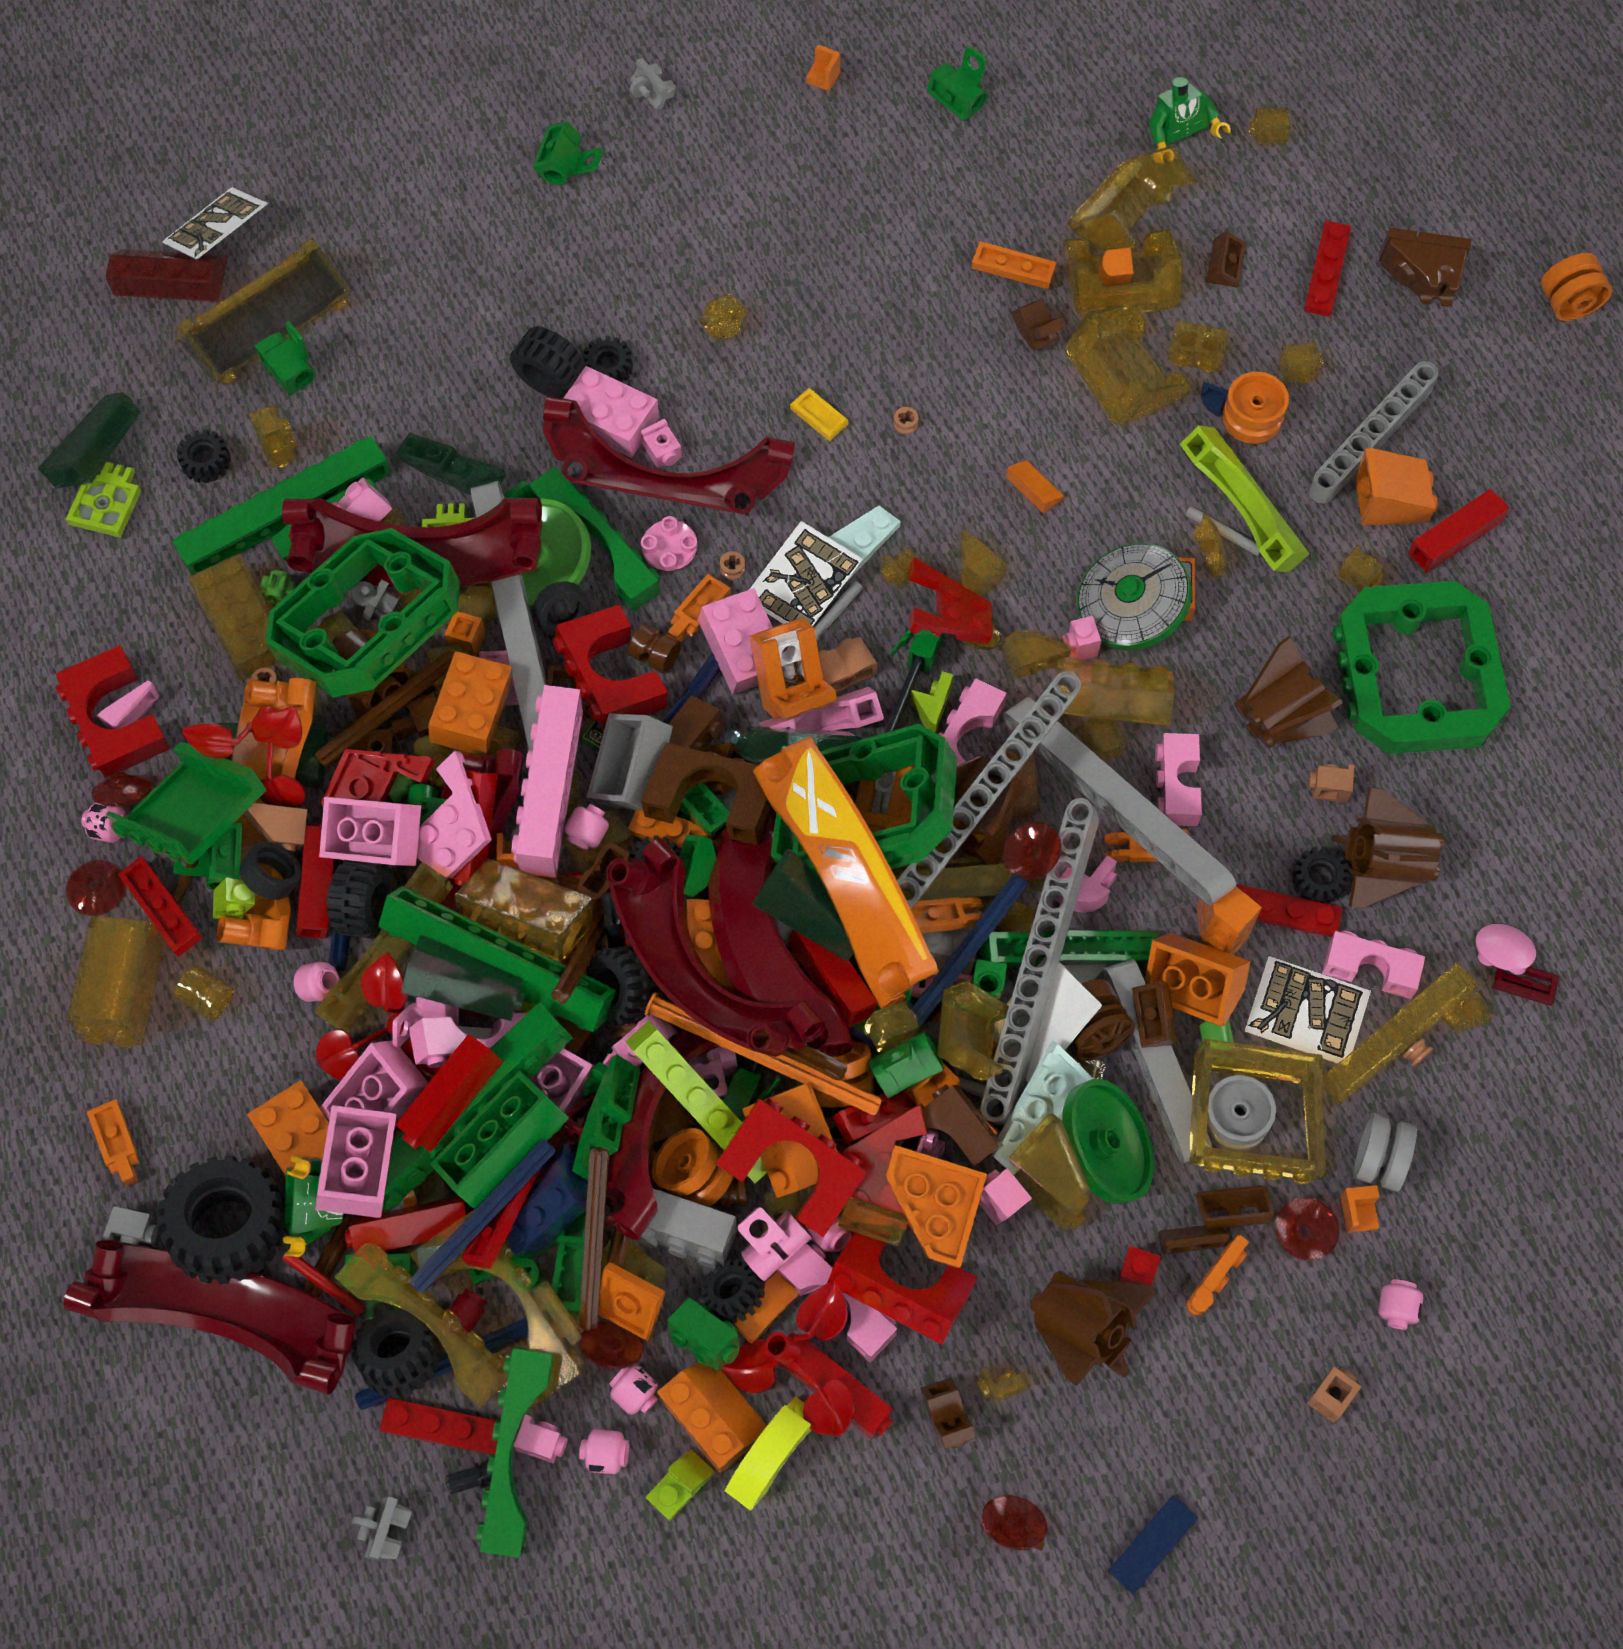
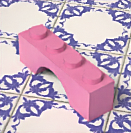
[939,678,1007,766]
[759,687,884,756]
[409,1012,528,1068]
[777,1243,897,1363]

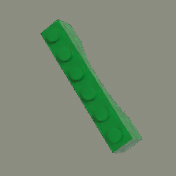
[528,466,660,612]
[476,1346,555,1558]

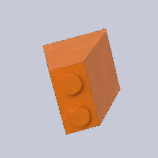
[1355,448,1438,525]

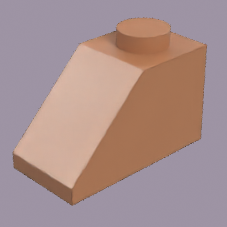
[243,803,307,853]

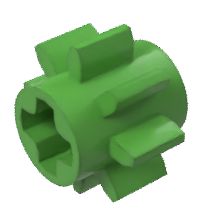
[259,570,296,605]

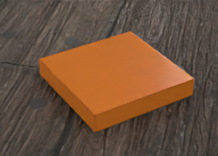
[599,1262,666,1341]

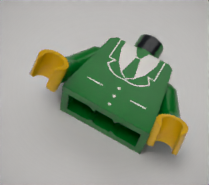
[1149,77,1231,162]
[283,1156,343,1257]

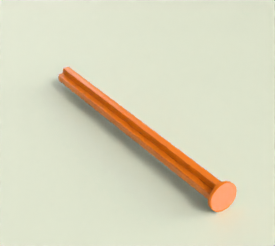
[645,992,882,1115]

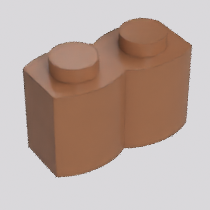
[819,637,877,694]

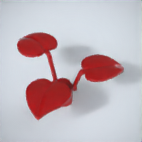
[182,706,306,808]
[316,952,442,1082]
[721,1281,854,1437]

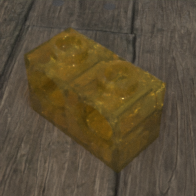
[1167,320,1230,372]

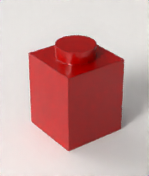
[1117,1246,1161,1287]

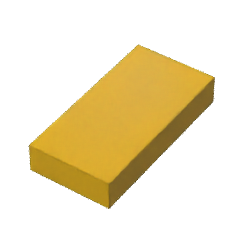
[790,388,849,441]

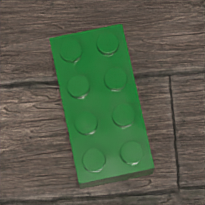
[430,1070,569,1209]

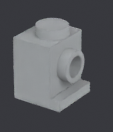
[103,1206,158,1246]

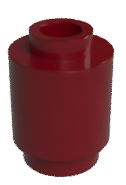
[441,1289,487,1339]

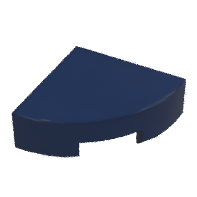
[1201,382,1228,417]

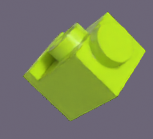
[213,878,255,919]

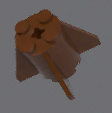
[333,629,436,730]
[1234,636,1342,749]
[953,755,1026,870]
[1333,787,1445,908]
[1030,1271,1155,1386]

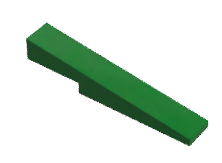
[980,930,1159,967]
[548,1118,586,1316]

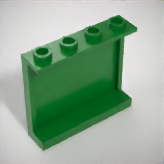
[106,742,266,865]

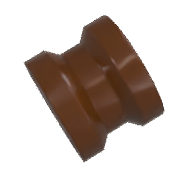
[721,1178,747,1210]

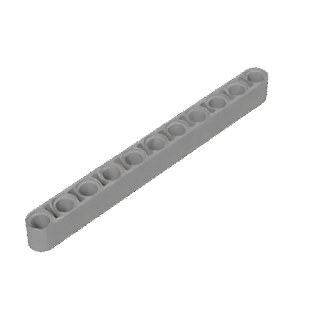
[471,481,547,751]
[897,671,1081,910]
[1003,697,1236,905]
[980,798,1099,1126]

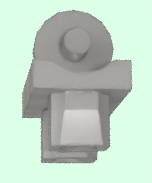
[630,58,676,110]
[351,579,399,621]
[352,1496,412,1560]

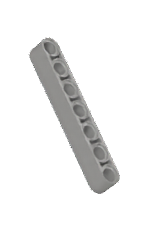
[1309,361,1438,504]
[1103,959,1213,1164]

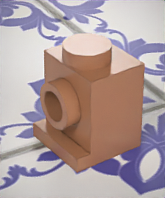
[1308,764,1354,803]
[1307,1366,1361,1423]

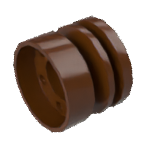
[1070,979,1135,1061]

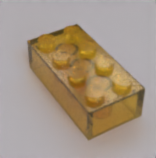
[187,553,280,682]
[1054,657,1175,726]
[455,858,593,962]

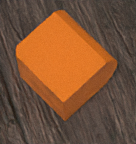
[1098,248,1134,285]

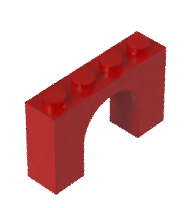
[553,605,668,731]
[55,645,170,778]
[715,1097,867,1238]
[827,1221,978,1345]

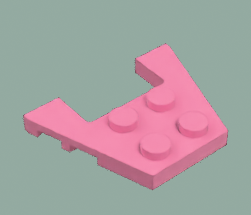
[417,751,492,879]

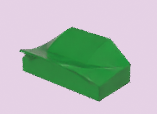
[679,834,717,897]

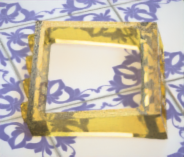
[1189,1039,1326,1184]

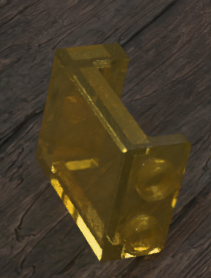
[937,980,1009,1080]

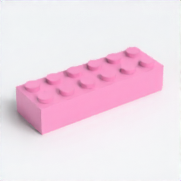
[512,685,583,878]

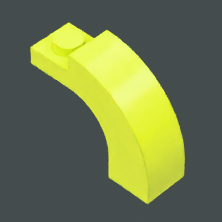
[724,1396,811,1511]

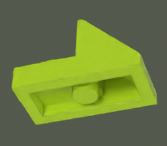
[910,671,953,733]
[645,1449,715,1522]

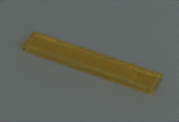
[1318,962,1479,1106]

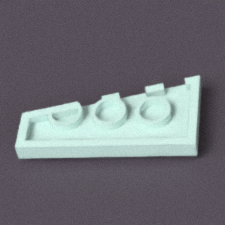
[828,506,901,582]
[992,1040,1094,1175]

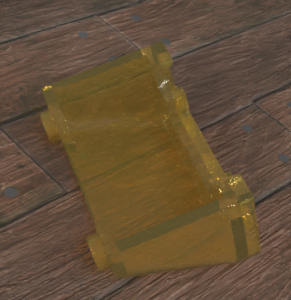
[1063,229,1183,317]
[1067,305,1193,425]
[1009,1112,1091,1233]

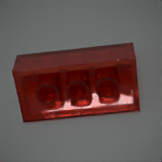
[105,249,228,302]

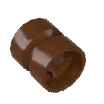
[628,623,682,674]

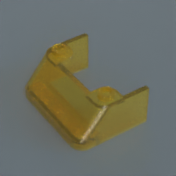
[1067,145,1197,252]

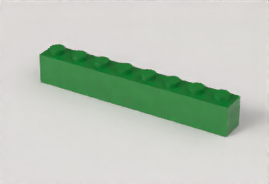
[171,436,391,579]
[378,886,616,1032]
[382,1002,573,1214]

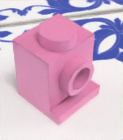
[640,419,682,469]
[1062,616,1101,662]
[514,1414,568,1464]

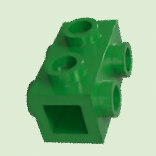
[667,1298,740,1372]

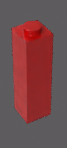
[1408,488,1509,574]
[452,769,498,886]
[295,824,334,939]
[788,917,877,1028]
[395,1034,503,1153]
[345,1196,468,1255]
[780,1340,893,1440]

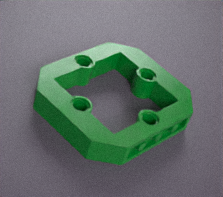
[265,528,460,698]
[1332,581,1511,754]
[771,724,957,891]

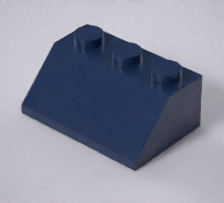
[506,1144,588,1257]

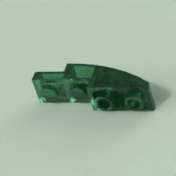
[395,433,507,495]

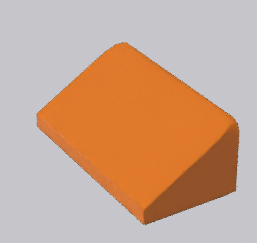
[1006,460,1064,514]

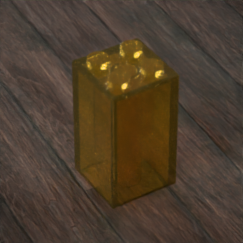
[66,916,166,1048]

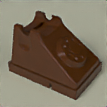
[1378,227,1472,307]

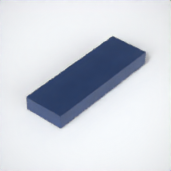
[1107,1495,1198,1595]

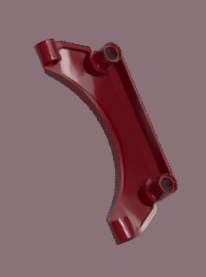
[543,395,795,514]

